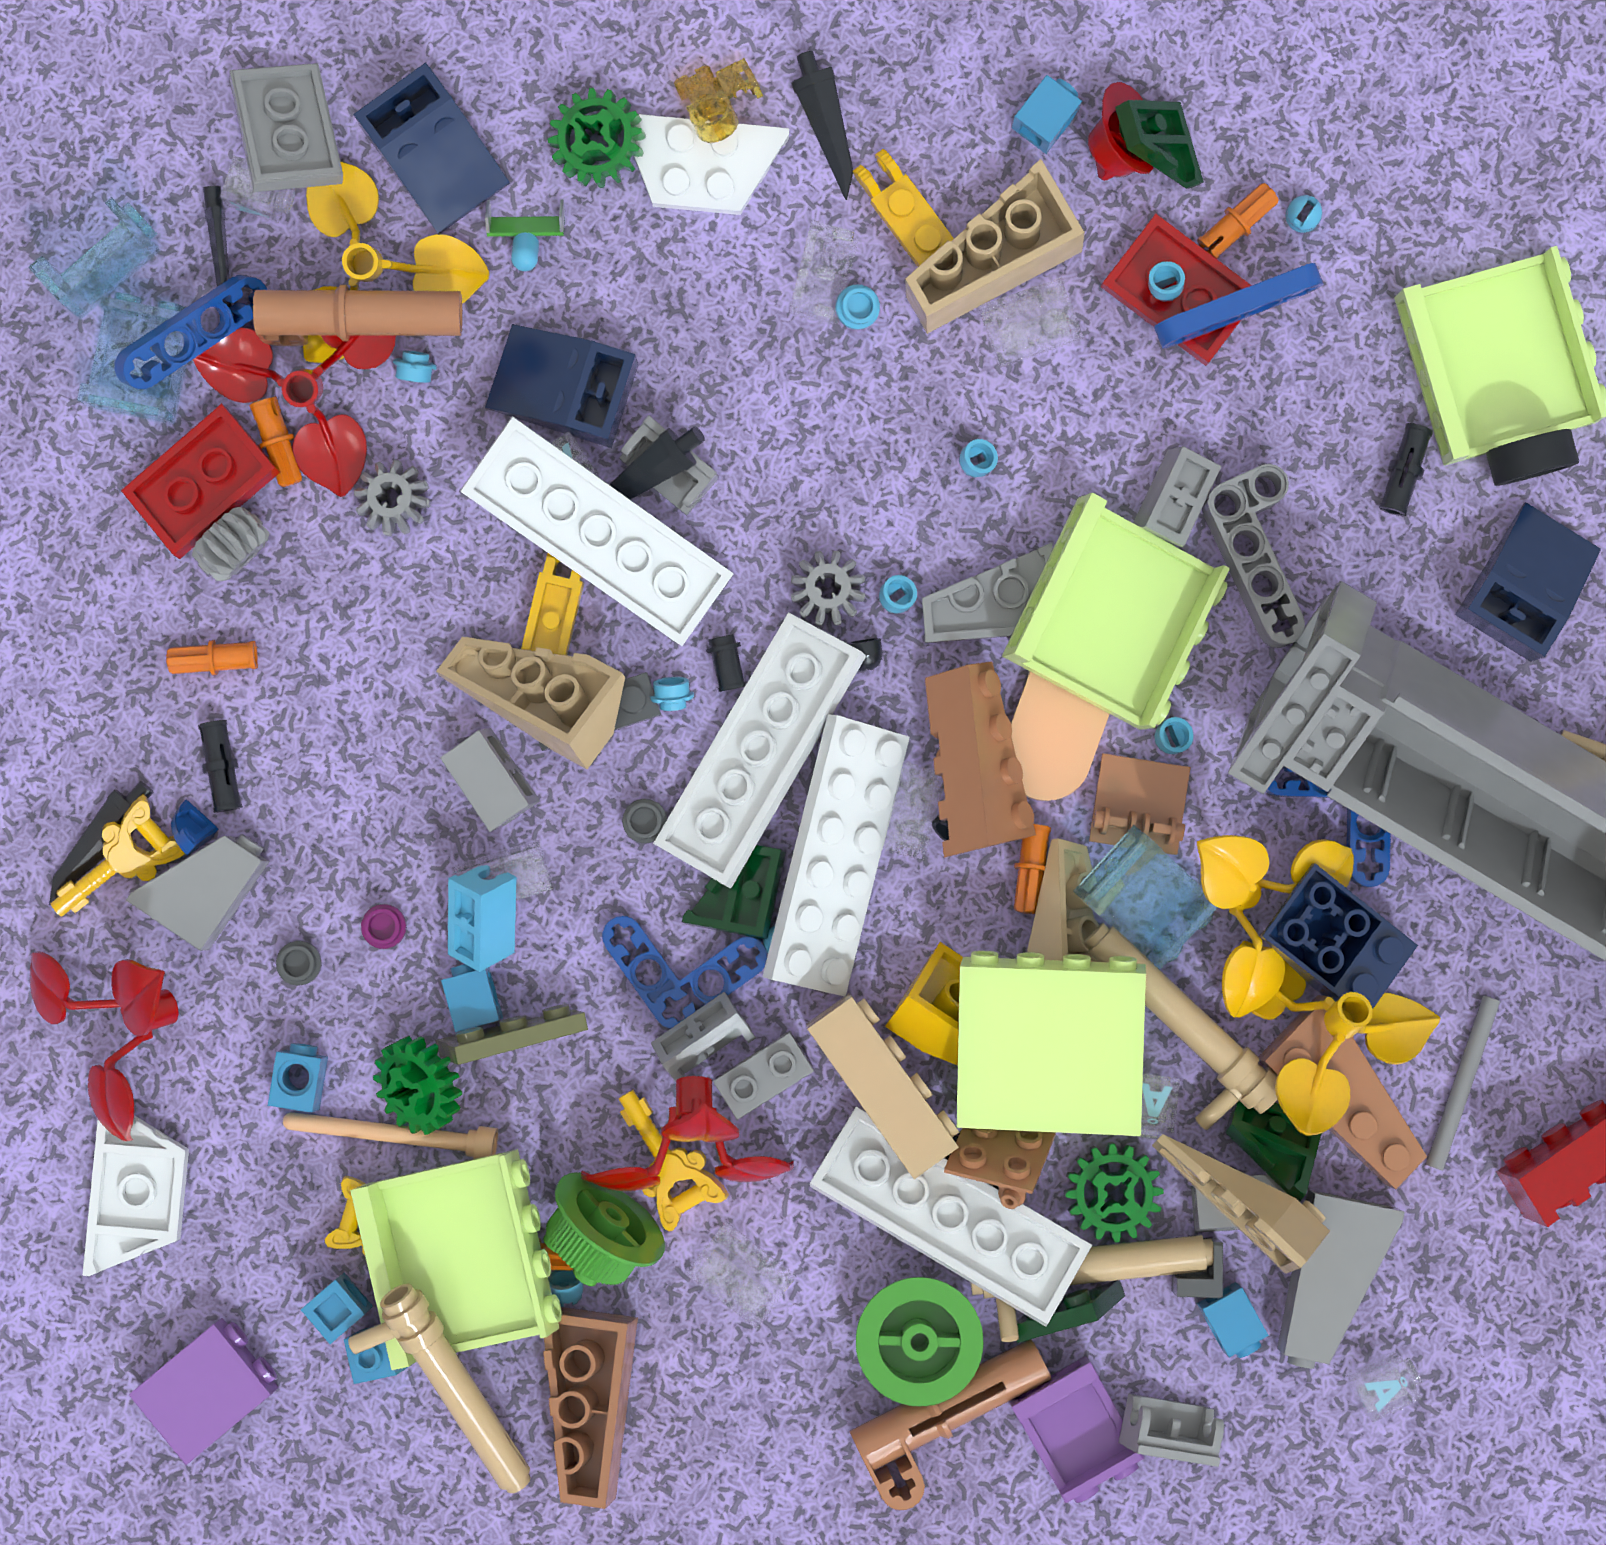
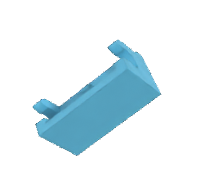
[448,865,517,972]

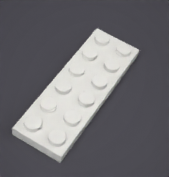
[460,416,733,646]
[653,612,866,888]
[762,714,910,997]
[810,1107,1092,1327]

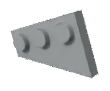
[922,543,1053,643]

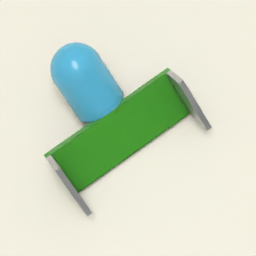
[485,199,565,271]

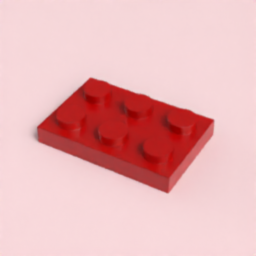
[1101,214,1252,366]
[121,403,280,559]

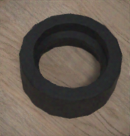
[1486,429,1579,486]

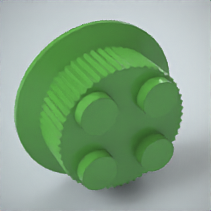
[543,1172,665,1286]
[856,1277,984,1406]

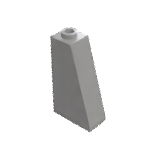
[1277,1189,1405,1369]

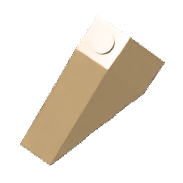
[436,637,625,769]
[1027,838,1099,962]
[1152,1134,1330,1274]

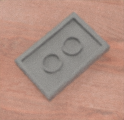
[229,63,343,192]

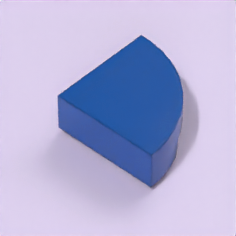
[171,799,219,856]

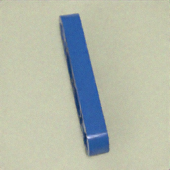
[1154,263,1324,349]
[114,275,267,389]

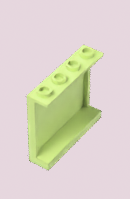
[1394,246,1606,466]
[1002,493,1230,730]
[957,951,1146,1136]
[350,1149,562,1370]

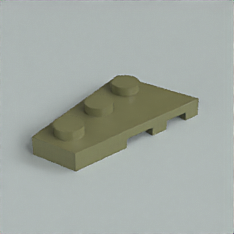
[436,1004,588,1065]

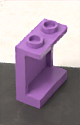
[129,1318,279,1465]
[1009,1355,1144,1503]

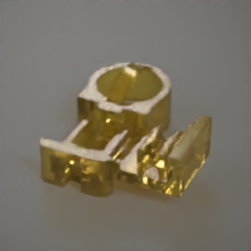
[674,58,763,143]

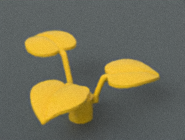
[303,162,490,363]
[1197,835,1354,1018]
[1239,940,1441,1136]

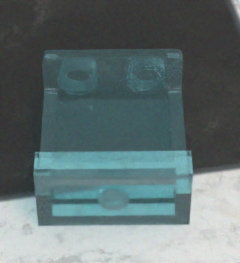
[28,197,161,320]
[77,292,187,425]
[1073,825,1218,969]

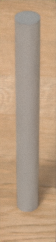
[1426,996,1501,1171]

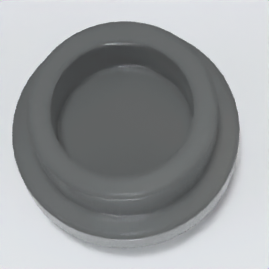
[622,799,667,843]
[276,941,322,986]

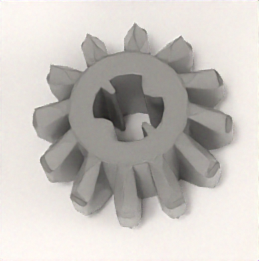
[354,460,431,537]
[192,507,269,581]
[791,551,865,626]

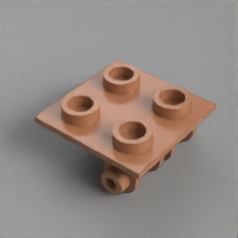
[1089,753,1191,855]
[944,1128,1056,1209]

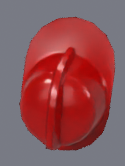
[1088,82,1154,181]

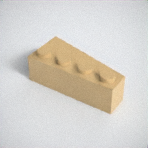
[905,159,1085,334]
[806,993,959,1179]

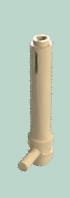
[1085,923,1278,1130]
[970,1235,1213,1342]
[348,1283,531,1494]

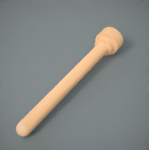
[283,1112,498,1159]

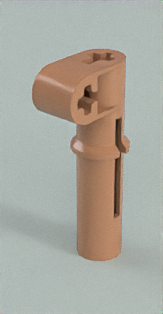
[253,285,463,346]
[849,1339,1052,1510]

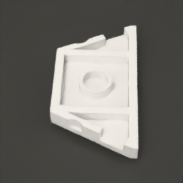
[622,114,789,215]
[82,1115,189,1276]

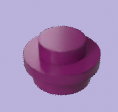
[361,904,407,949]

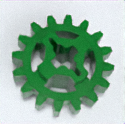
[548,88,646,188]
[373,1036,462,1135]
[1064,1142,1164,1242]

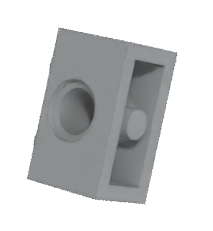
[713,1031,814,1120]

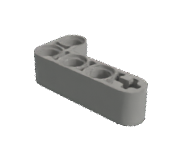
[1202,464,1305,648]

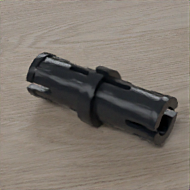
[1379,423,1433,517]
[198,720,243,813]

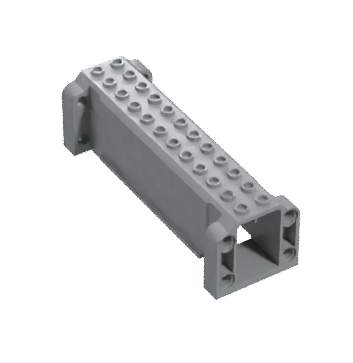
[1228,581,1606,961]

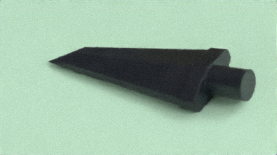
[791,51,853,200]
[203,186,232,307]
[609,426,705,500]
[49,781,154,905]

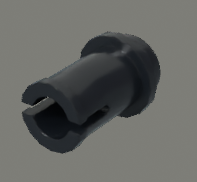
[706,634,746,692]

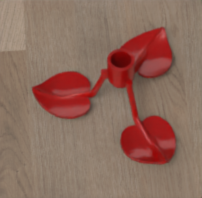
[193,328,397,497]
[30,951,179,1142]
[581,1076,794,1191]

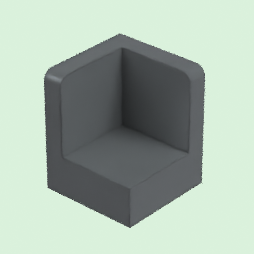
[1172,1237,1223,1298]

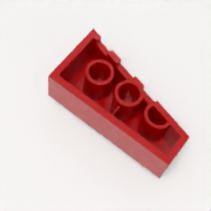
[1496,1100,1606,1227]

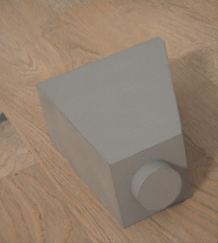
[126,834,270,951]

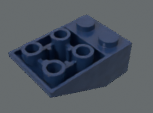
[353,62,510,234]
[485,324,639,449]
[1455,502,1601,662]
[1260,863,1418,1009]

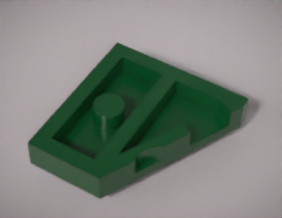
[1115,100,1204,189]
[682,845,786,940]
[1225,1101,1322,1202]
[1016,1280,1125,1343]

